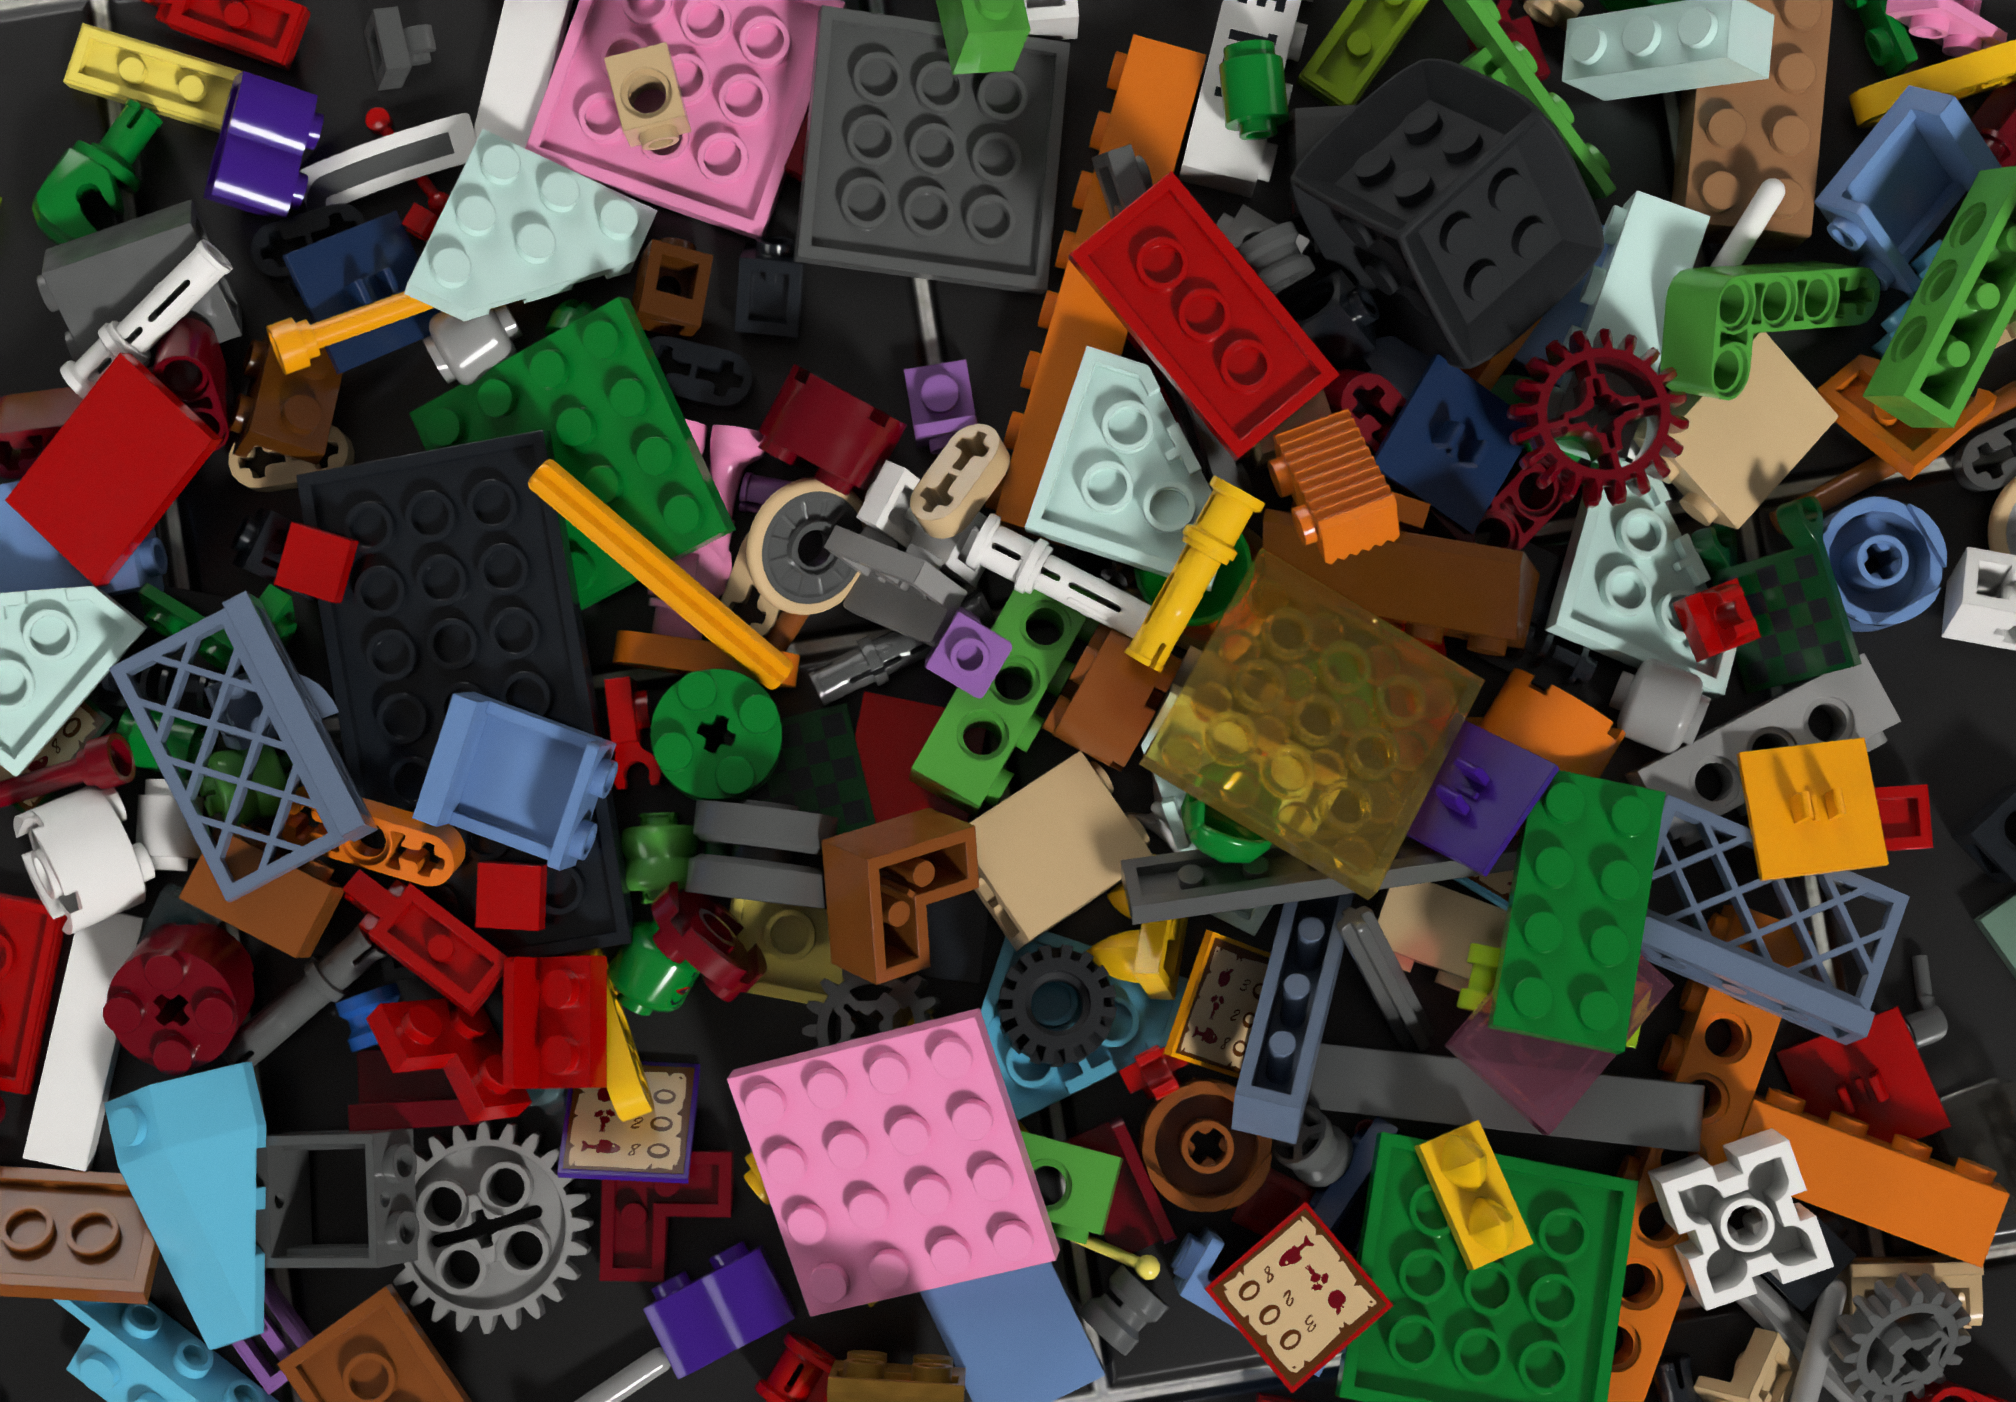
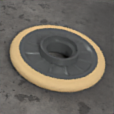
[746,477,869,615]

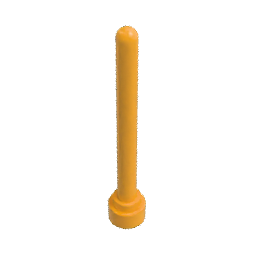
[266,291,434,375]

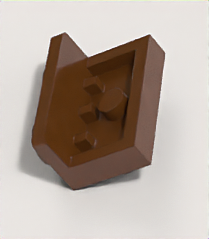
[228,321,343,465]

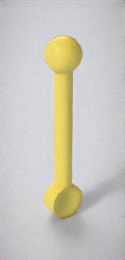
[1072,1235,1160,1280]

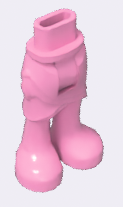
[647,419,765,640]

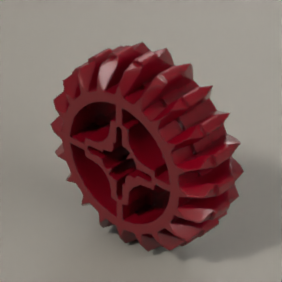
[1507,328,1689,508]

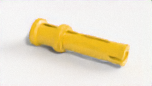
[1124,475,1265,673]

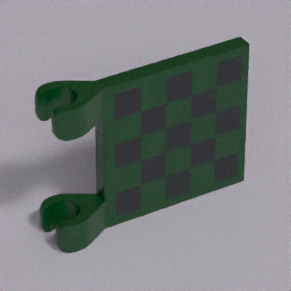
[1691,496,1862,694]
[703,703,876,857]

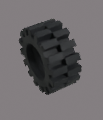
[997,944,1117,1067]

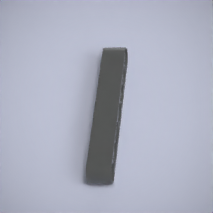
[1306,1042,1706,1152]

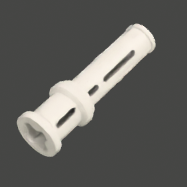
[60,239,233,399]
[965,513,1151,638]

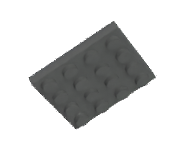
[794,5,1070,295]

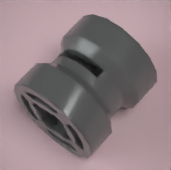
[1078,1263,1169,1356]

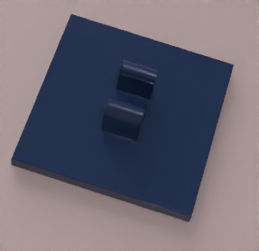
[282,211,440,375]
[1374,354,1526,534]

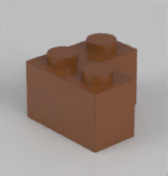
[821,808,979,985]
[179,822,344,958]

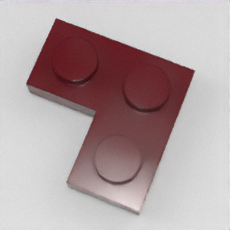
[599,1150,734,1282]

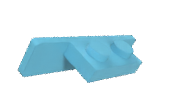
[53,1299,279,1402]

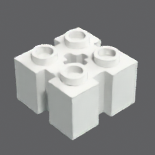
[1648,1128,1834,1311]

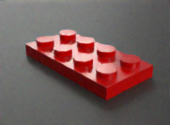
[1068,171,1340,461]

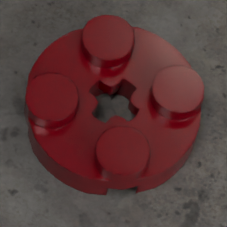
[651,881,767,1002]

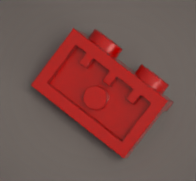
[502,955,607,1089]

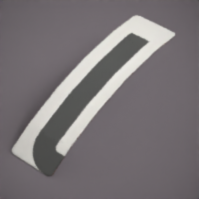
[299,113,477,211]

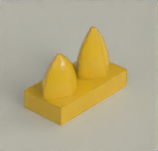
[1086,854,1189,1000]
[1414,1120,1534,1270]

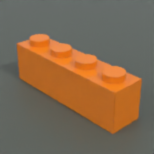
[1738,1087,2010,1268]

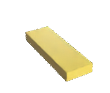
[63,23,261,133]

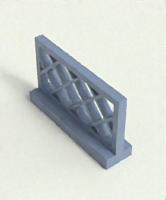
[109,591,378,902]
[1640,794,1910,1045]

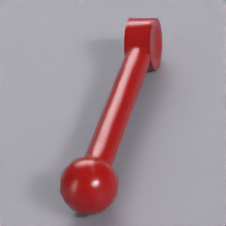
[365,107,450,216]

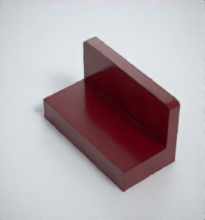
[348,1049,483,1132]
[1062,1115,1177,1261]

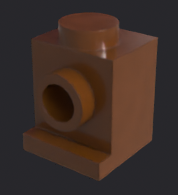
[632,237,714,341]

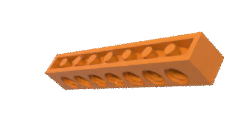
[1607,905,1812,1402]

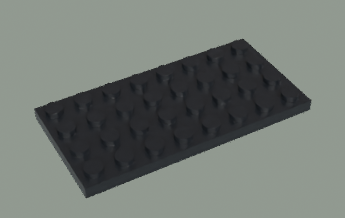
[296,430,635,983]

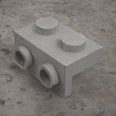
[824,525,967,647]

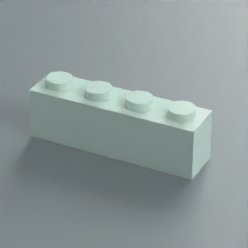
[1547,190,1711,463]

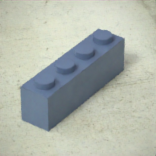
[1231,893,1355,1144]

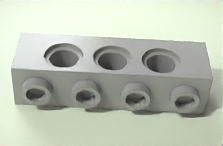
[1625,653,1901,846]

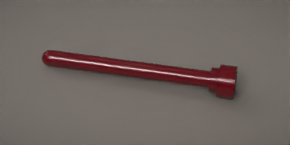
[0,733,136,808]

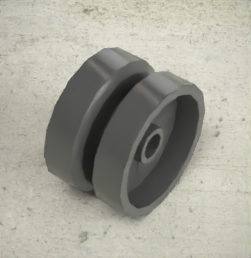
[685,799,839,909]

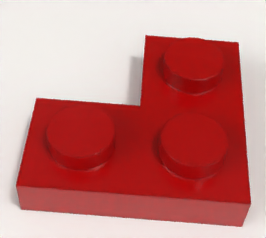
[366,998,532,1123]

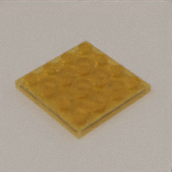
[1139,547,1485,900]

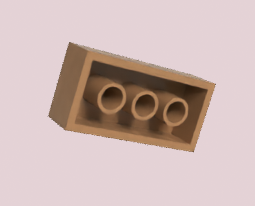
[1671,0,1833,252]

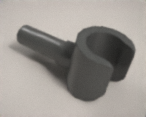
[1903,955,1948,1049]

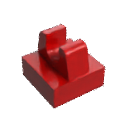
[1672,578,1761,662]

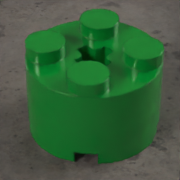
[650,669,782,803]

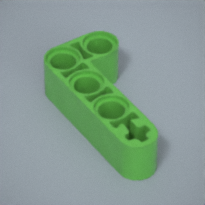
[1661,261,1880,401]

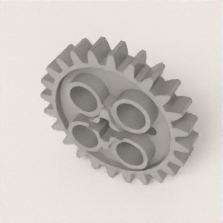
[393,1120,594,1334]

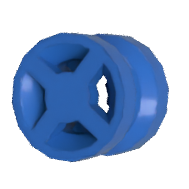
[335,983,401,1053]

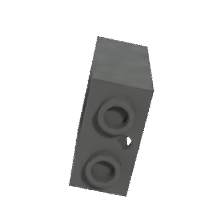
[256,1128,420,1268]

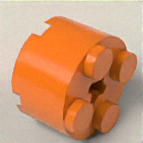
[1478,668,1626,778]

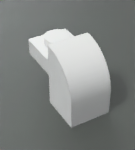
[856,460,996,587]

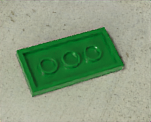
[1487,770,1666,1054]

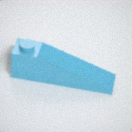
[104,1062,266,1350]

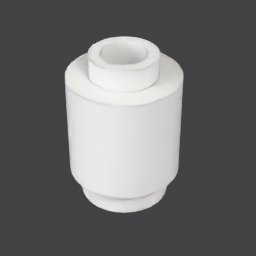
[136,779,204,871]

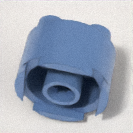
[1823,496,1947,632]

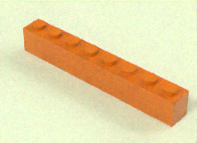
[985,34,1207,547]

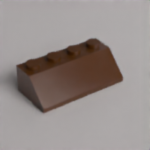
[1263,508,1540,656]

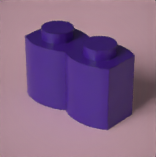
[203,71,324,220]
[643,1241,797,1379]

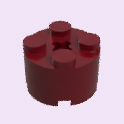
[758,364,907,497]
[103,922,256,1076]

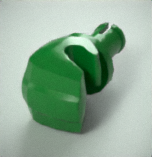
[32,98,163,245]

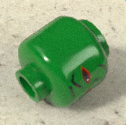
[608,919,700,1016]

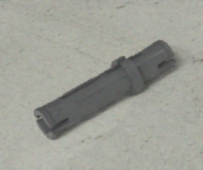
[807,588,995,707]
[221,924,388,1068]

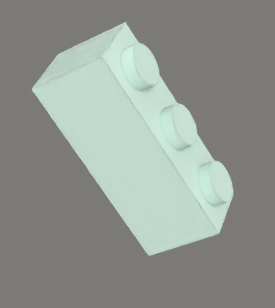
[1562,0,1775,101]

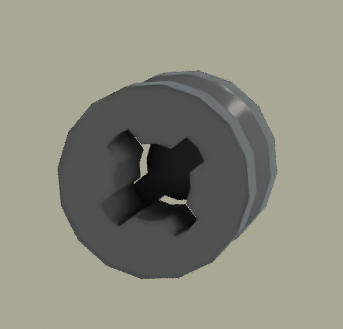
[1237,221,1315,294]
[1271,1105,1353,1188]

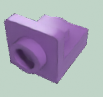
[904,359,978,454]
[925,606,1012,698]

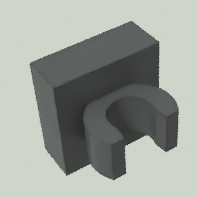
[364,6,437,91]

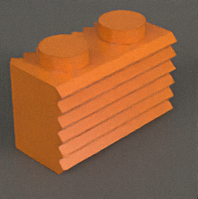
[1267,408,1400,564]

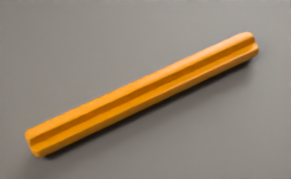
[528,459,794,690]

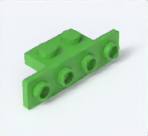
[1443,0,1616,200]

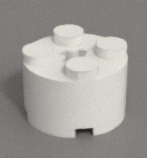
[13,786,155,935]

